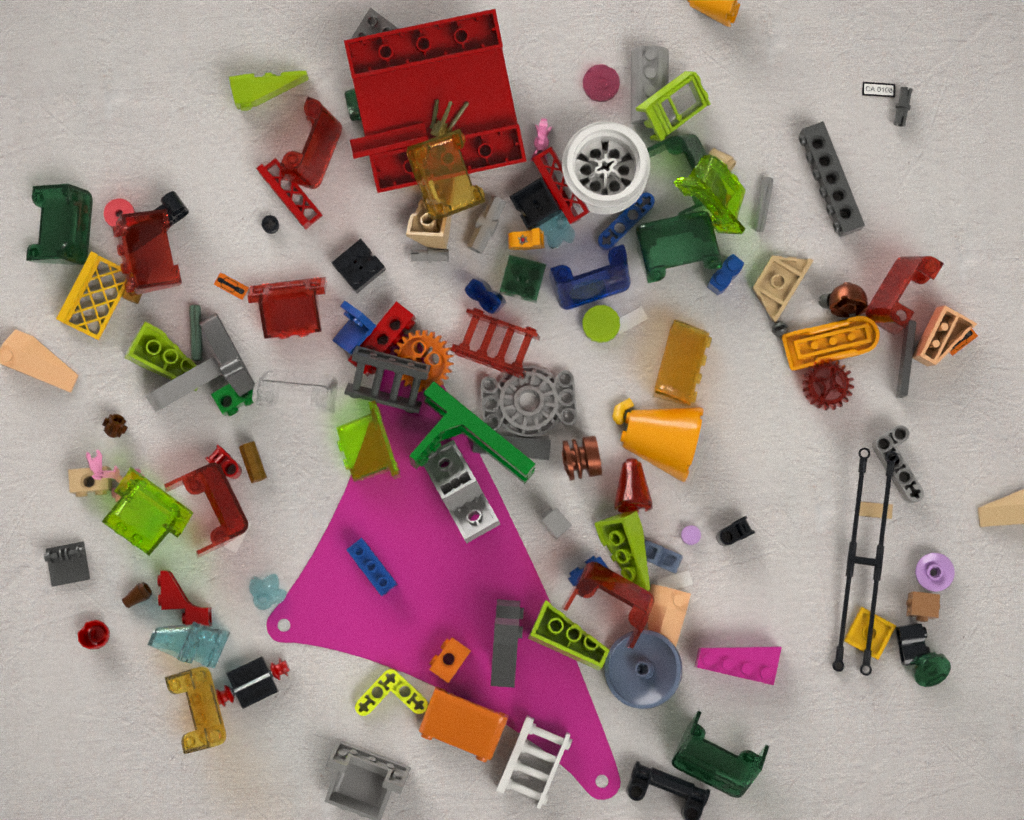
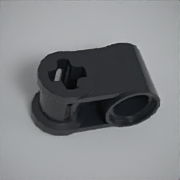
[716,516,755,546]

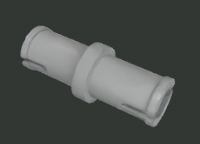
[411,248,449,263]

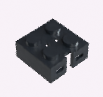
[510,177,563,230]
[331,238,386,293]

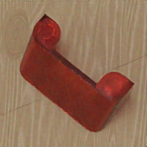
[280,97,342,189]

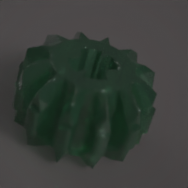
[344,88,362,121]

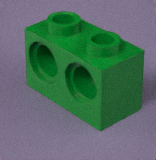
[211,384,258,416]

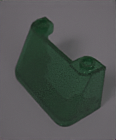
[26,184,93,265]
[636,211,722,283]

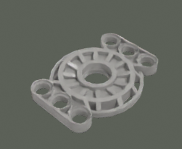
[481,365,577,438]

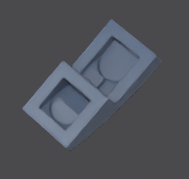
[645,540,683,574]

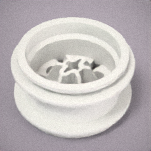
[561,121,650,215]

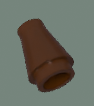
[122,582,152,608]

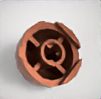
[829,282,868,318]

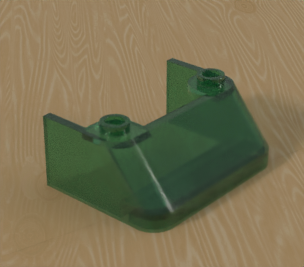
[647,134,725,223]
[671,711,769,798]

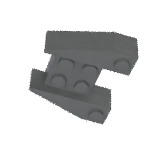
[491,599,524,688]

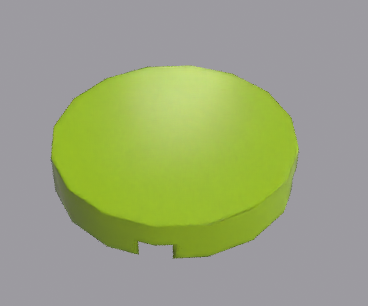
[582,305,620,343]

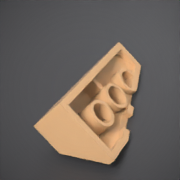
[0,329,79,393]

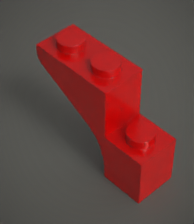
[157,570,212,628]

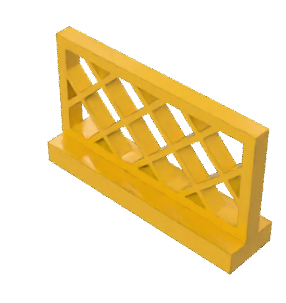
[56,251,132,340]

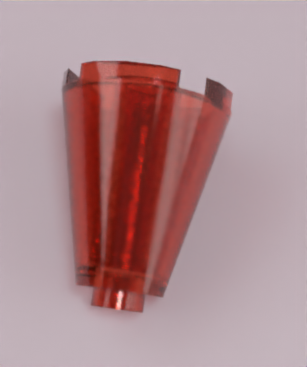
[614,458,653,513]

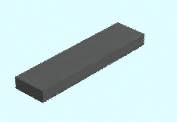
[896,320,917,398]
[473,436,551,460]

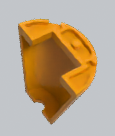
[620,407,703,482]

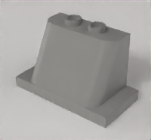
[324,740,411,820]

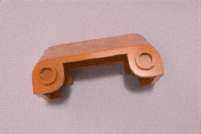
[419,686,509,763]

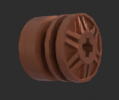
[562,435,602,481]

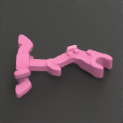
[530,118,553,162]
[86,450,145,504]

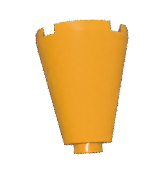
[687,0,740,27]

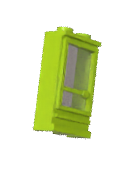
[635,71,711,142]

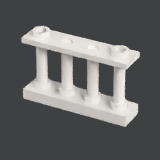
[496,715,572,809]

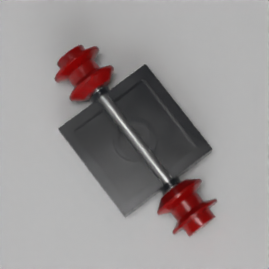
[214,656,290,709]

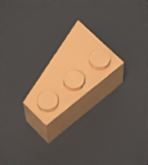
[912,305,977,366]

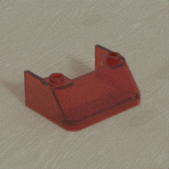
[164,463,248,558]
[561,562,654,649]

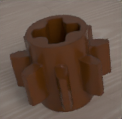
[102,414,128,438]

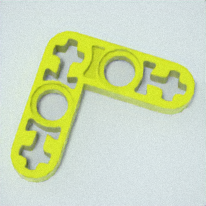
[355,669,428,716]

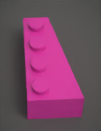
[695,646,782,685]

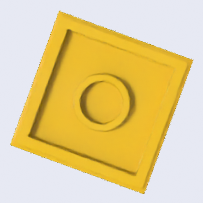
[844,607,896,660]

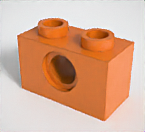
[429,637,471,683]

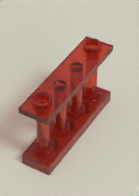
[450,308,540,380]

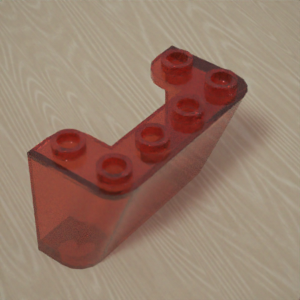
[113,209,182,296]
[866,256,944,336]

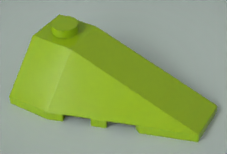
[124,322,198,391]

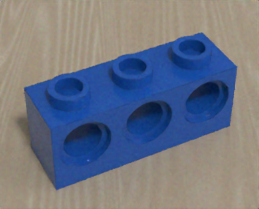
[346,538,398,596]

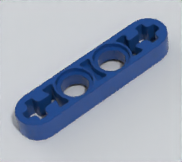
[598,192,655,250]

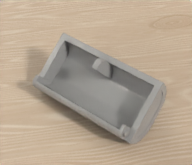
[631,46,669,124]

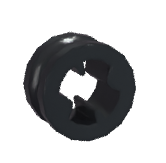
[261,215,280,234]

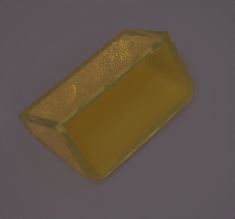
[652,319,712,407]

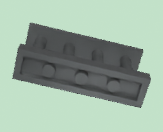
[344,346,431,414]

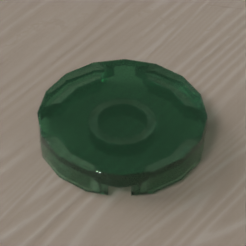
[912,652,951,687]

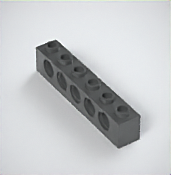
[799,121,865,237]

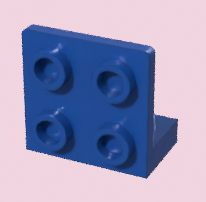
[332,301,376,355]

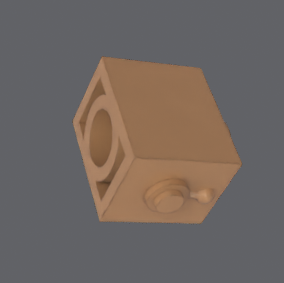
[906,591,940,622]

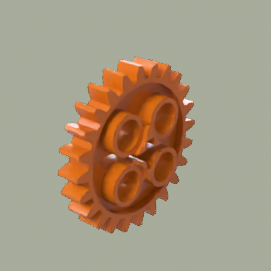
[394,330,454,392]

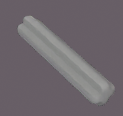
[754,177,773,232]

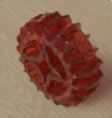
[802,359,854,411]

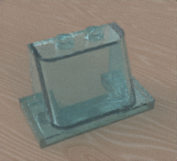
[147,622,231,668]

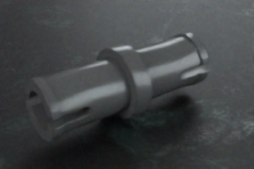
[893,87,913,127]

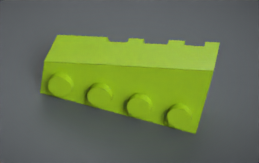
[528,600,610,671]

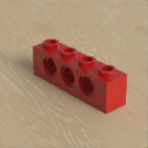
[348,301,416,377]

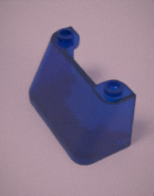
[549,244,631,310]

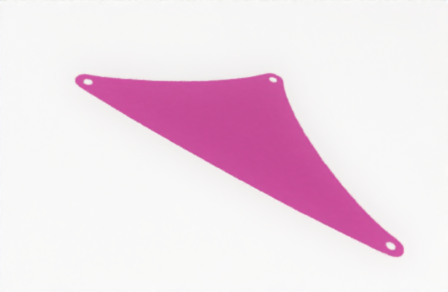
[266,334,621,800]

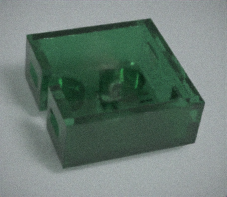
[500,255,546,303]

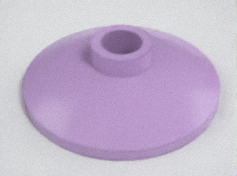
[915,553,955,592]

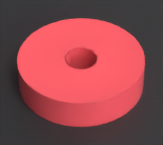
[104,198,135,230]

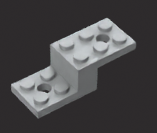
[424,440,500,543]

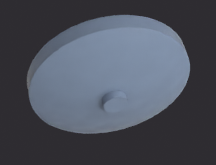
[604,630,683,709]

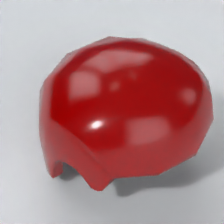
[78,620,110,650]

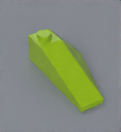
[229,71,309,111]
[594,511,650,593]

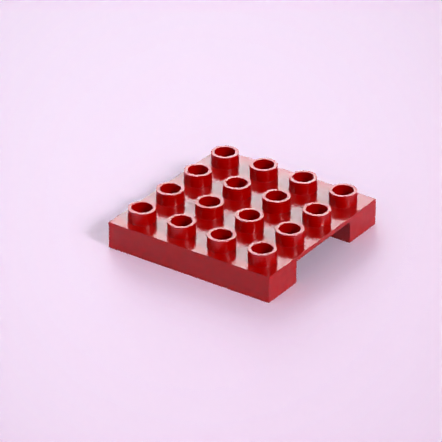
[344,9,527,193]

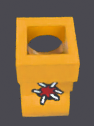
[508,228,545,250]

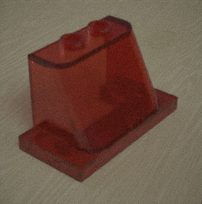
[247,276,327,339]

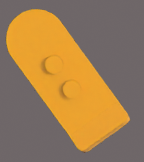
[782,316,880,371]

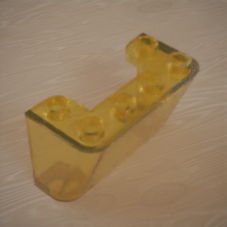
[165,667,226,754]

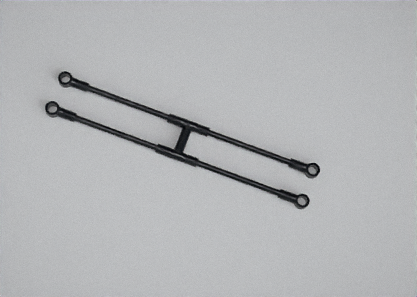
[832,448,898,676]

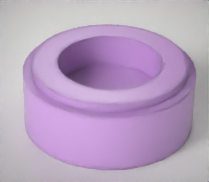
[681,525,701,545]

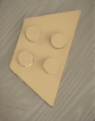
[752,255,814,323]

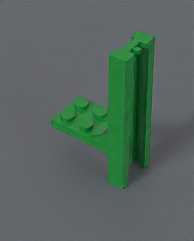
[409,381,536,484]

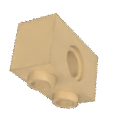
[68,466,112,497]

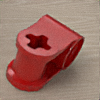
[205,445,242,479]

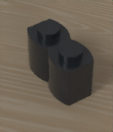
[896,623,931,666]

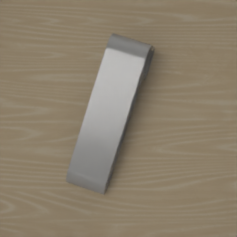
[146,357,223,412]
[872,425,924,503]

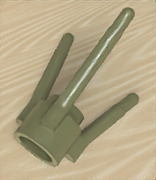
[429,99,469,139]

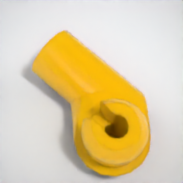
[612,398,634,425]

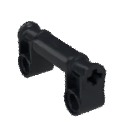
[626,761,710,820]

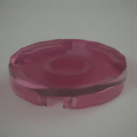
[582,64,620,102]

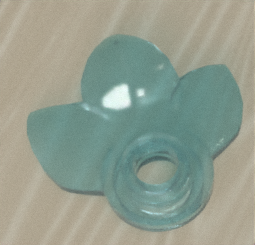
[538,213,575,249]
[249,574,287,610]

